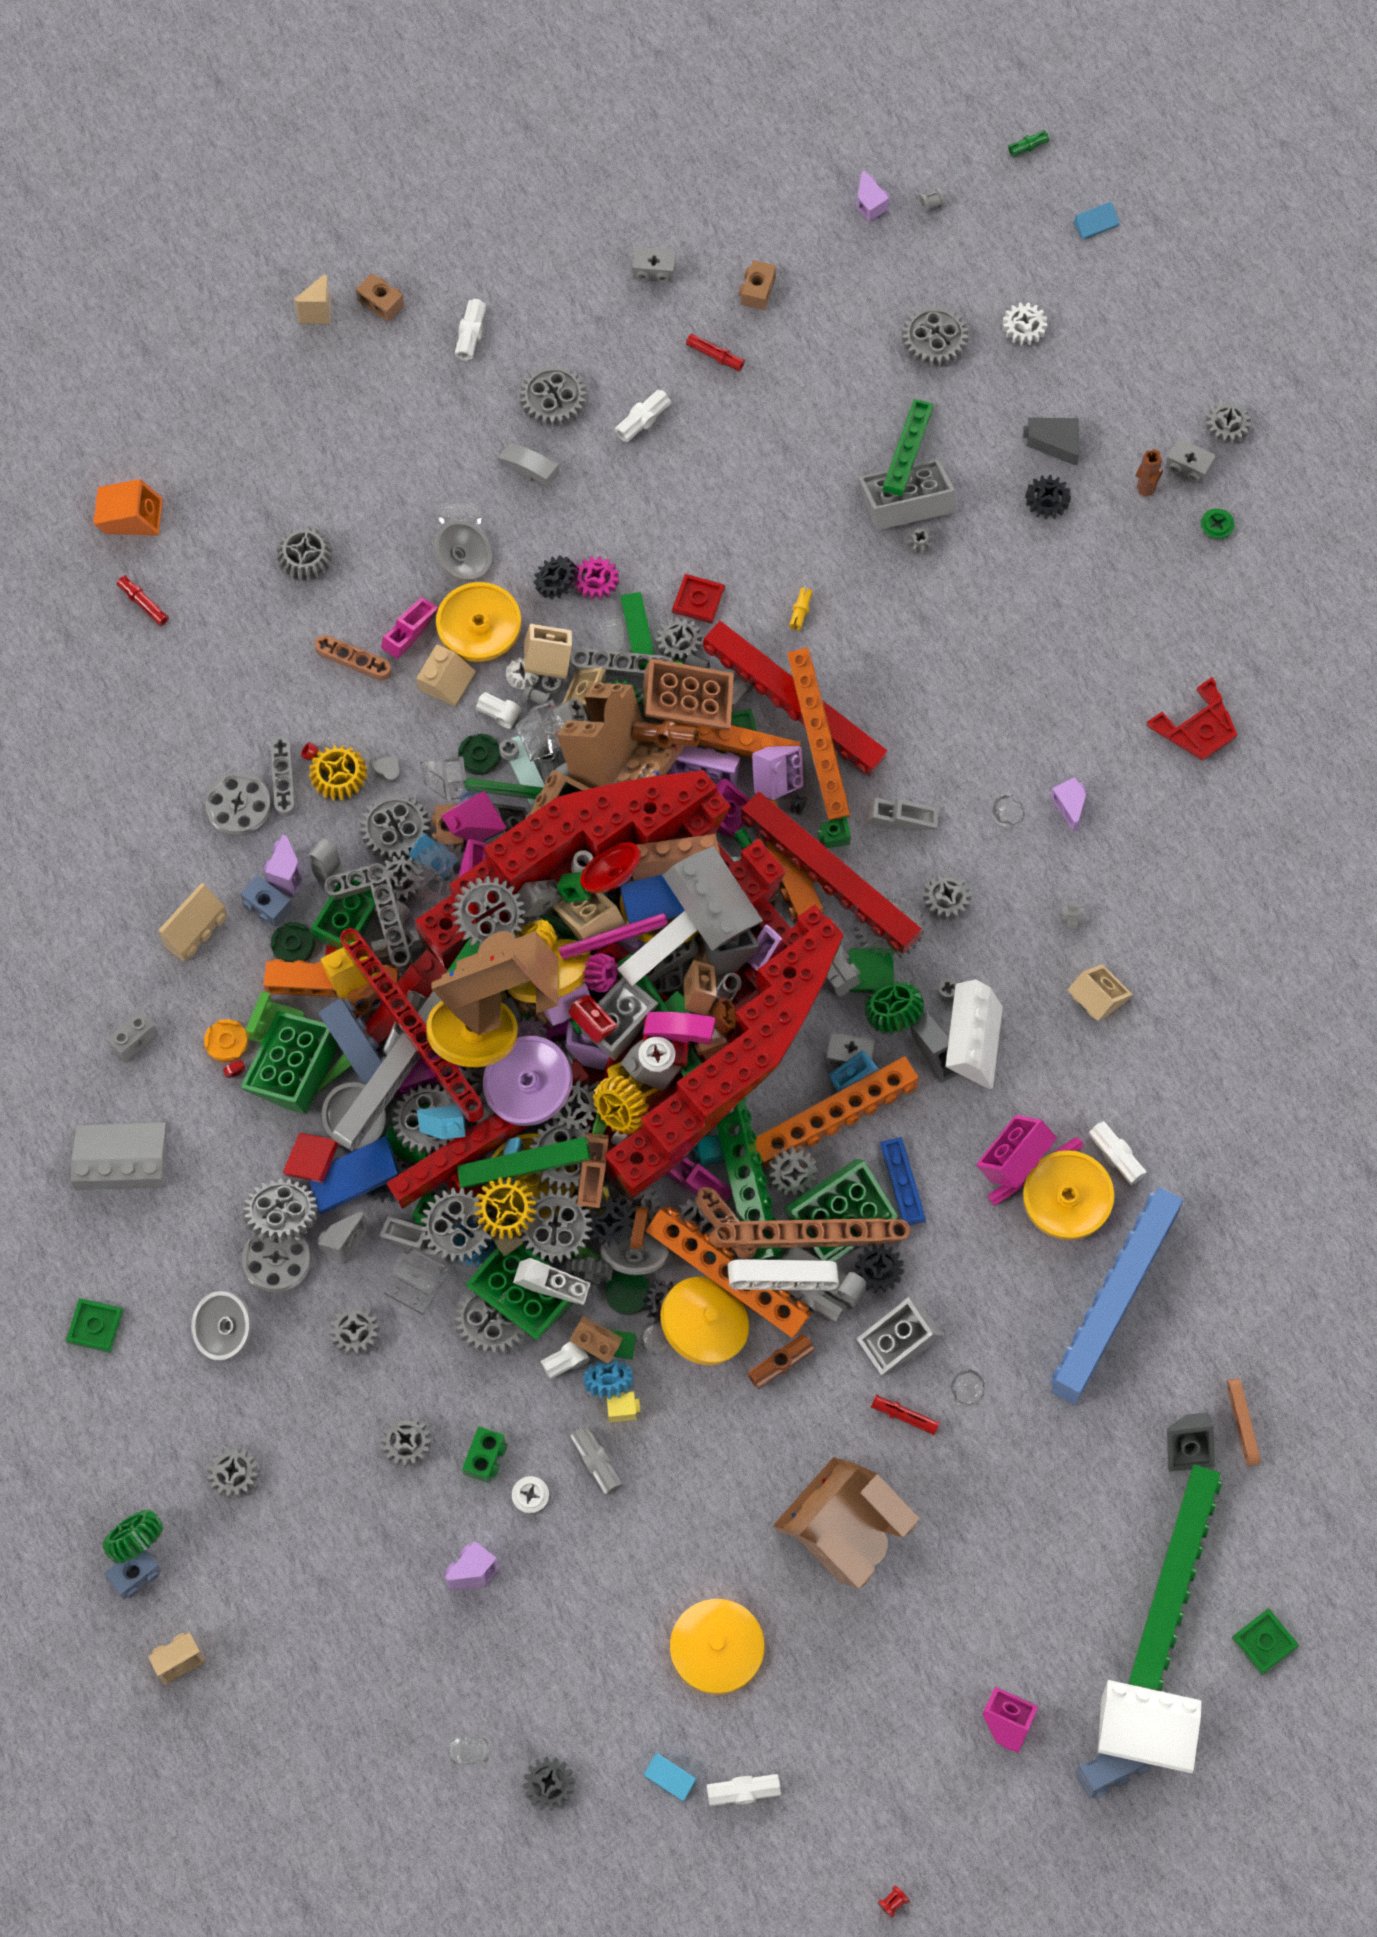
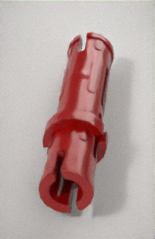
[686,333,745,372]
[116,575,169,626]
[871,1394,940,1436]

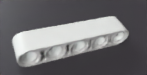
[617,911,698,986]
[728,1260,839,1291]

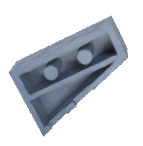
[1075,1754,1152,1799]

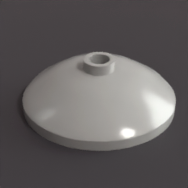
[433,520,492,581]
[322,1082,387,1149]
[600,1227,669,1275]
[191,1291,252,1360]

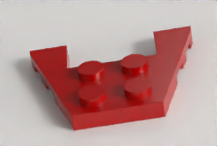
[1146,677,1237,761]

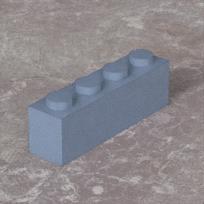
[318,997,386,1084]

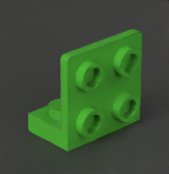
[245,991,305,1044]

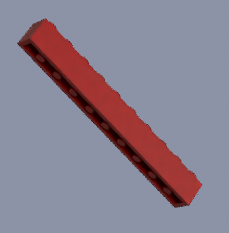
[702,620,888,776]
[741,791,922,954]
[386,1060,591,1209]

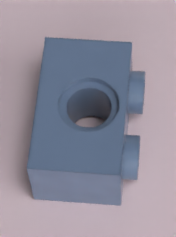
[240,875,293,927]
[104,1550,161,1599]

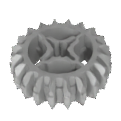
[276,525,333,581]

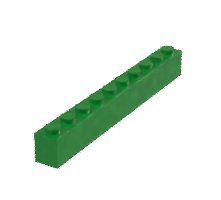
[1128,1464,1223,1692]

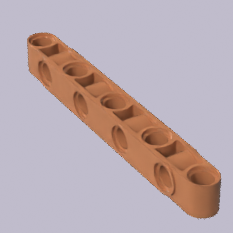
[709,1219,910,1249]

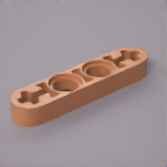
[314,635,391,680]
[696,1187,757,1260]
[1227,1378,1260,1467]

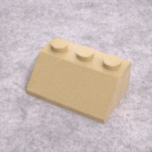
[158,883,227,962]

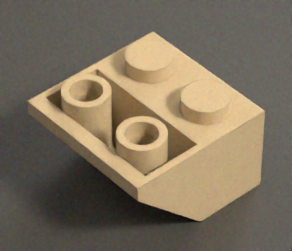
[524,624,572,679]

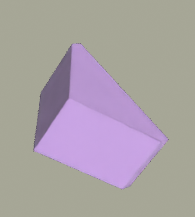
[747,925,785,971]

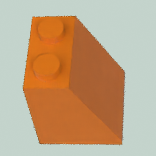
[93,479,163,536]

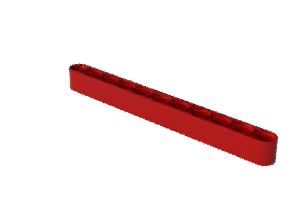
[340,928,484,1122]

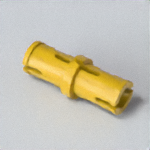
[788,587,813,631]

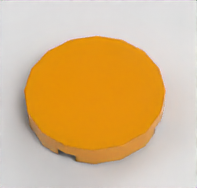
[204,1019,248,1063]

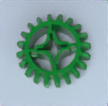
[865,981,924,1035]
[102,1509,163,1564]

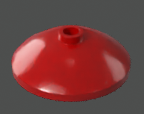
[580,842,641,893]

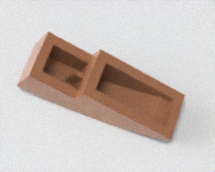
[577,1132,608,1208]

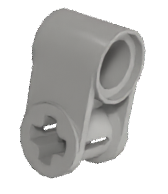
[711,973,741,1007]

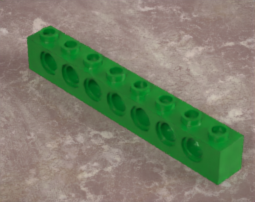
[717,1096,783,1260]

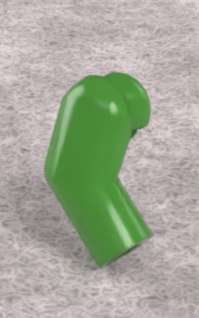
[567,1245,601,1261]

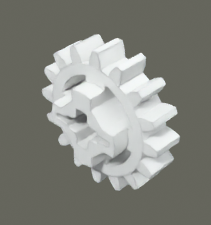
[1003,303,1047,346]

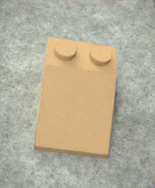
[552,893,626,941]

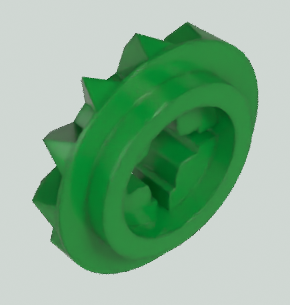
[1201,508,1235,540]

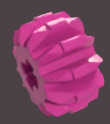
[583,953,619,992]

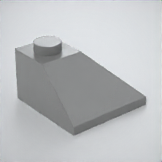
[621,1040,683,1091]
[318,1212,368,1264]

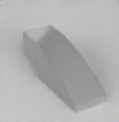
[497,443,559,487]
[867,797,939,830]
[379,1216,450,1264]

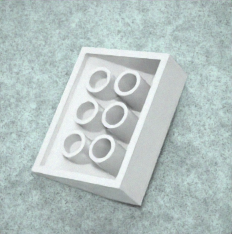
[945,979,1003,1089]
[1098,1680,1201,1773]

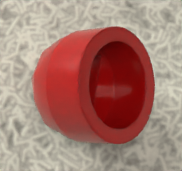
[301,742,319,761]

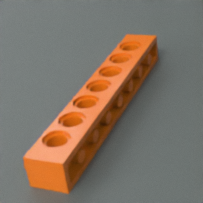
[787,647,851,821]
[755,1056,919,1169]
[645,1206,812,1338]

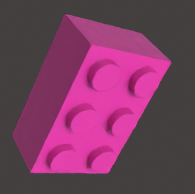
[976,1115,1057,1188]

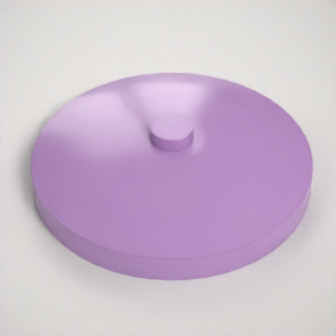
[483,1036,573,1126]

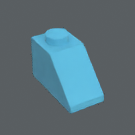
[417,1105,465,1139]

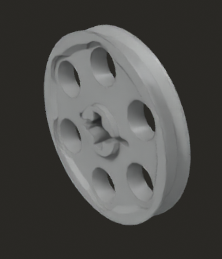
[205,773,271,836]
[242,1234,311,1293]

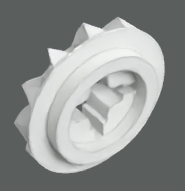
[506,657,540,689]
[638,1037,675,1073]
[512,1476,549,1514]

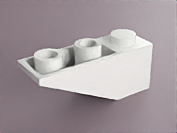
[513,1258,591,1305]

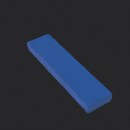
[880,1137,926,1226]

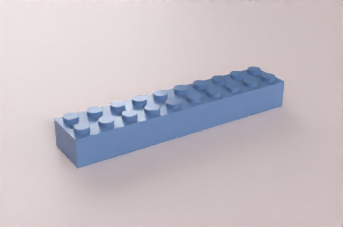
[1050,1187,1183,1405]

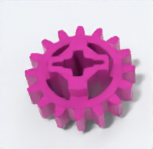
[574,556,619,601]

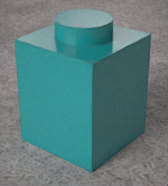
[693,1135,725,1166]

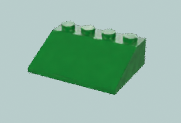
[240,1011,339,1114]
[783,1159,898,1262]
[465,1244,574,1341]

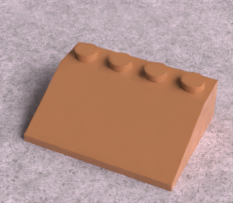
[643,659,734,731]
[630,834,720,882]

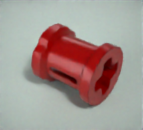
[877,1885,910,1918]

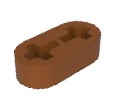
[712,997,736,1035]
[630,1206,649,1250]

